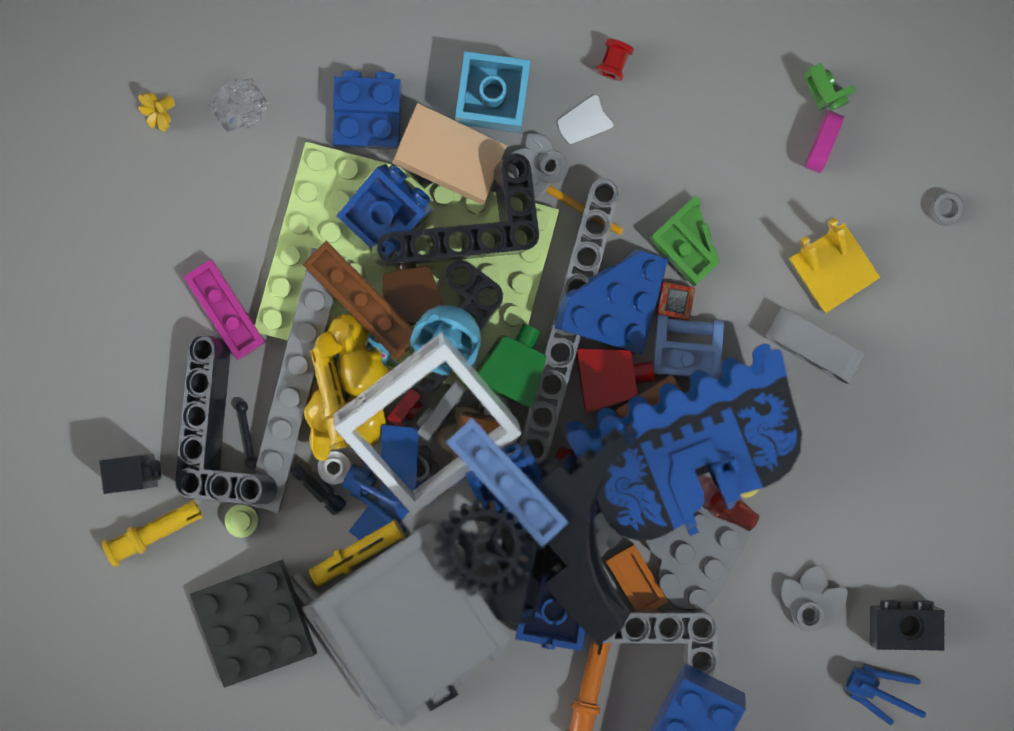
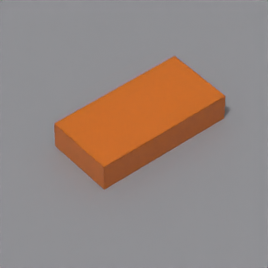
[606,543,668,610]

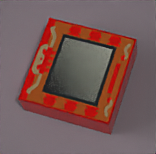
[656,282,695,320]

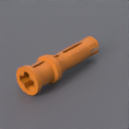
[565,638,611,731]

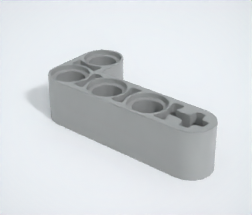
[590,609,718,675]

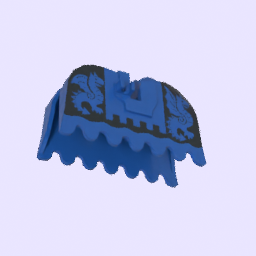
[564,343,802,541]

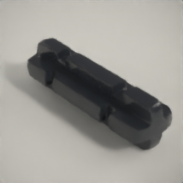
[291,460,346,515]

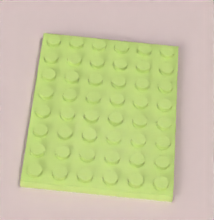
[255,142,559,399]

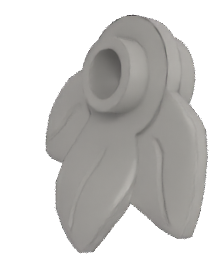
[506,134,569,197]
[781,565,848,632]

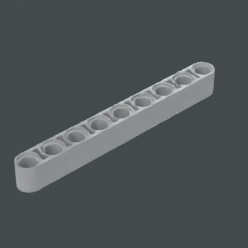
[520,178,620,464]

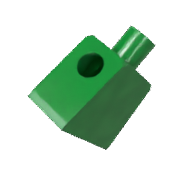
[475,323,546,408]

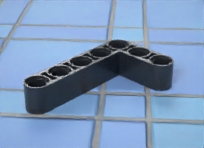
[371,153,539,267]
[175,334,277,505]

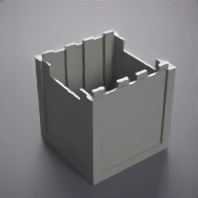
[302,523,511,727]

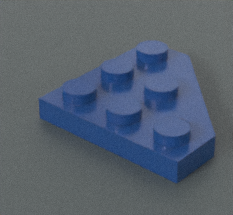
[554,250,668,355]

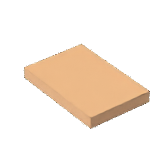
[392,103,507,205]

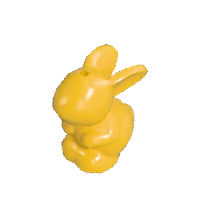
[315,314,391,396]
[304,390,387,461]

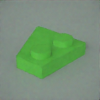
[649,195,720,287]

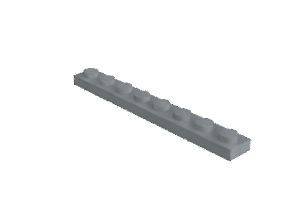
[250,248,346,513]

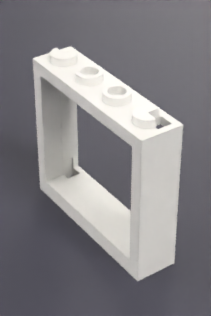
[334,332,522,515]

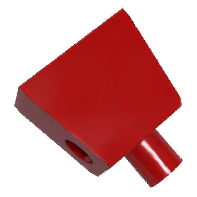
[576,349,655,413]

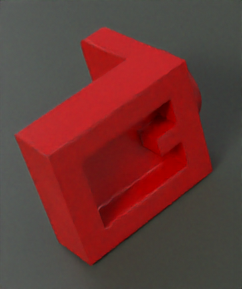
[386,388,423,427]

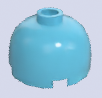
[410,305,481,375]

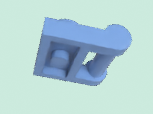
[653,315,724,379]

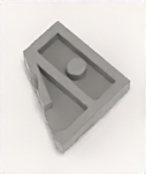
[417,381,467,441]

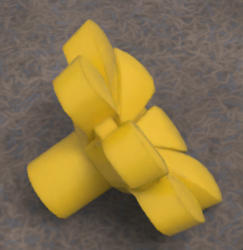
[138,92,175,132]

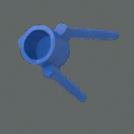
[342,463,407,533]
[845,664,926,725]

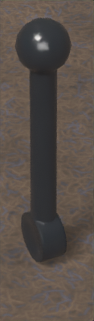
[235,401,258,469]

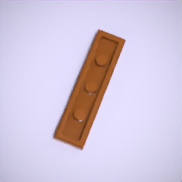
[302,241,414,361]

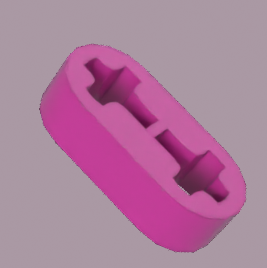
[804,110,844,173]

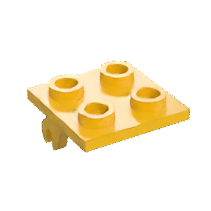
[789,218,881,314]

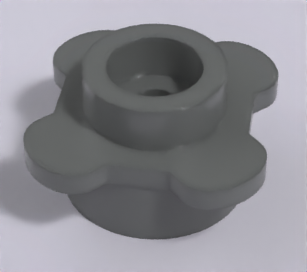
[416,445,439,482]

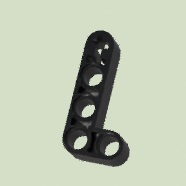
[414,260,503,392]

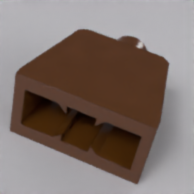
[382,252,444,326]

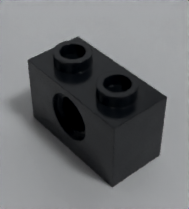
[99,454,162,494]
[870,600,945,651]

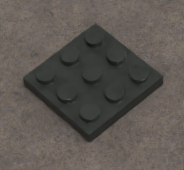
[190,559,317,688]

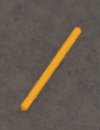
[546,185,623,235]

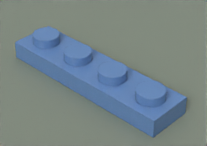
[446,418,568,547]

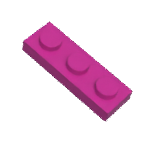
[183,259,267,360]

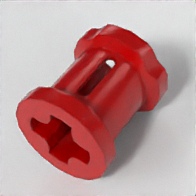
[595,38,634,81]

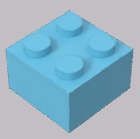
[455,51,531,133]

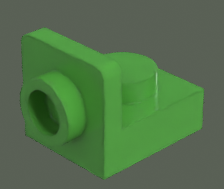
[803,63,856,111]

